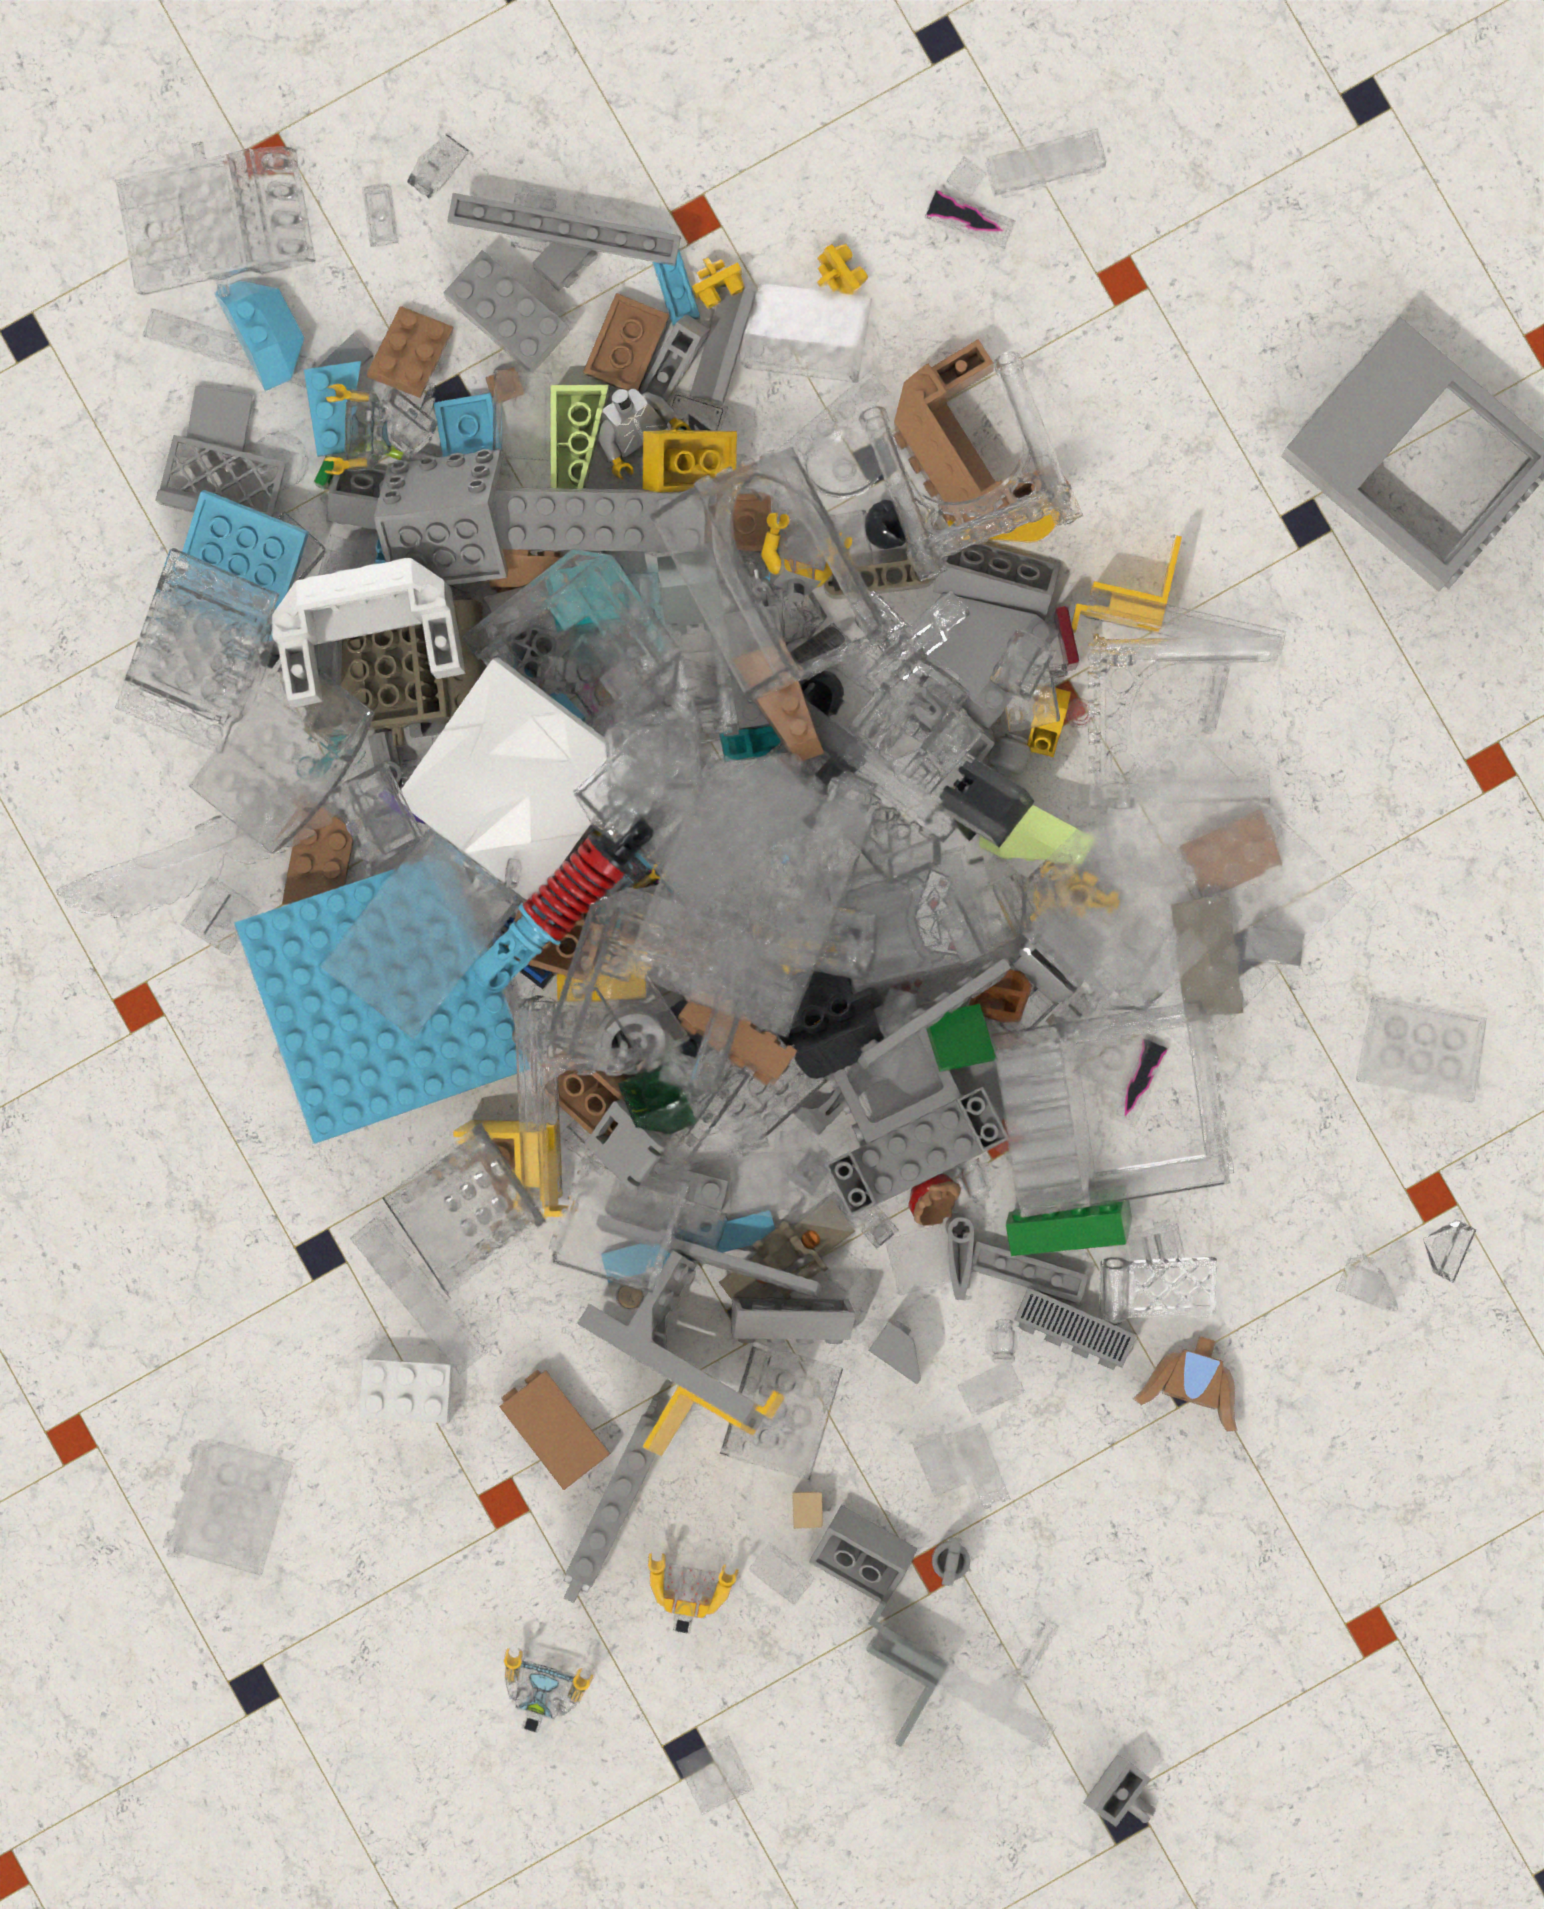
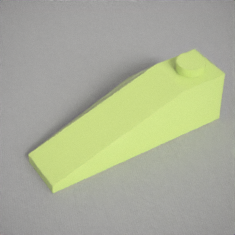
[979,805,1096,865]

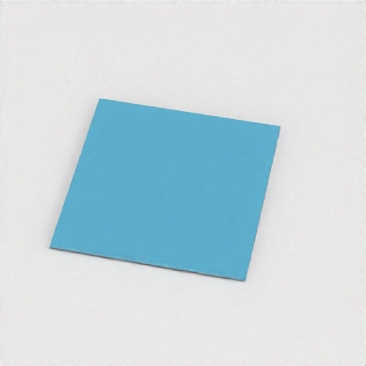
[234,850,531,1145]

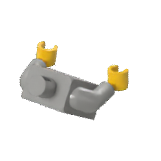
[598,389,691,480]

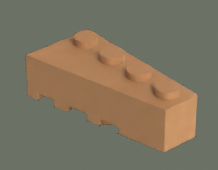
[730,641,824,763]
[678,987,798,1086]

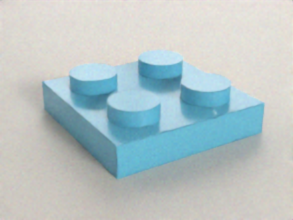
[434,393,501,457]

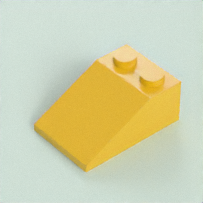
[643,430,737,493]

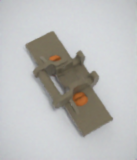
[719,1199,855,1300]

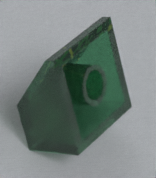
[618,1061,697,1134]

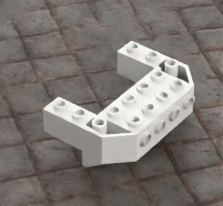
[272,558,466,707]

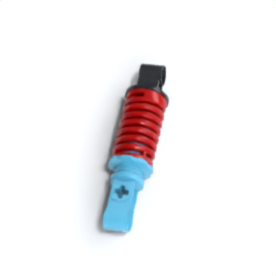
[473,808,653,993]

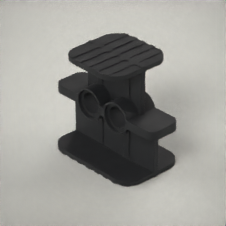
[777,961,885,1079]

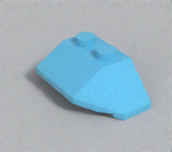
[214,280,304,391]

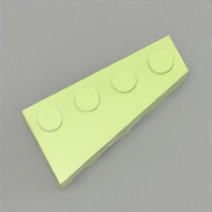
[551,385,610,489]

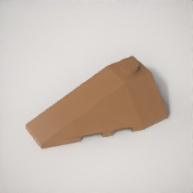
[490,549,607,594]

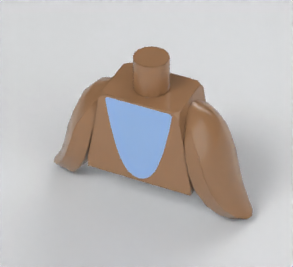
[1133,1337,1238,1432]

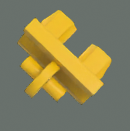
[817,244,868,301]
[692,257,745,309]

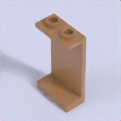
[499,1370,611,1490]

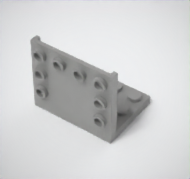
[374,449,508,585]

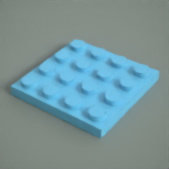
[168,490,309,641]

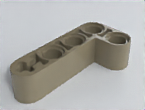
[824,530,936,599]

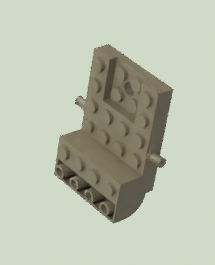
[307,600,488,746]

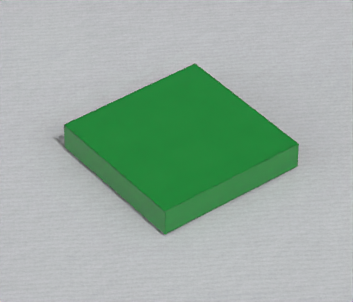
[926,1004,996,1072]

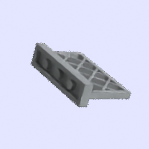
[155,435,287,517]

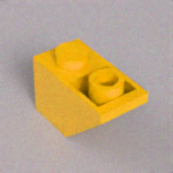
[1027,685,1071,758]

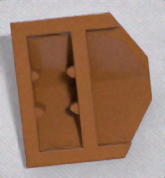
[968,969,1033,1023]

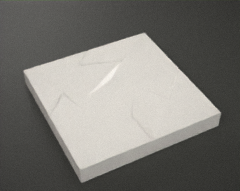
[395,657,637,900]

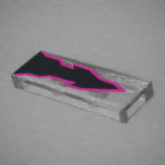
[925,189,1016,249]
[1108,1037,1169,1129]

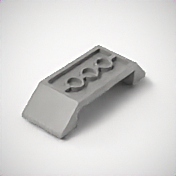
[824,1087,1009,1217]

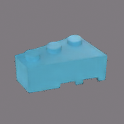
[304,361,361,457]

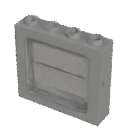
[827,992,962,1144]

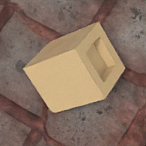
[792,1491,823,1529]

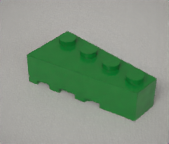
[1005,1188,1132,1256]

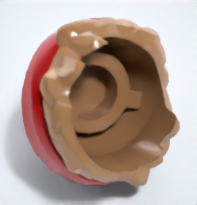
[908,1174,961,1226]

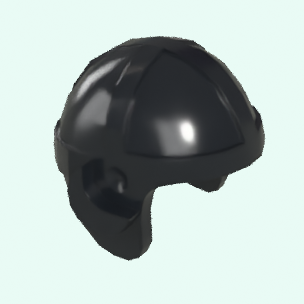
[864,500,918,549]
[798,669,845,718]

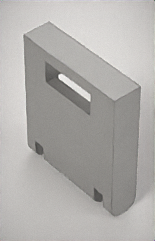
[584,1099,668,1191]

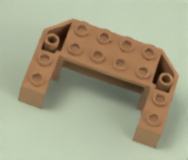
[893,339,1069,536]

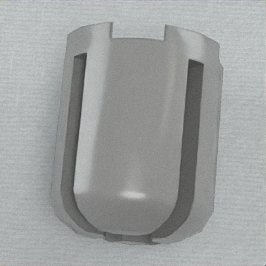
[1008,919,1092,1003]

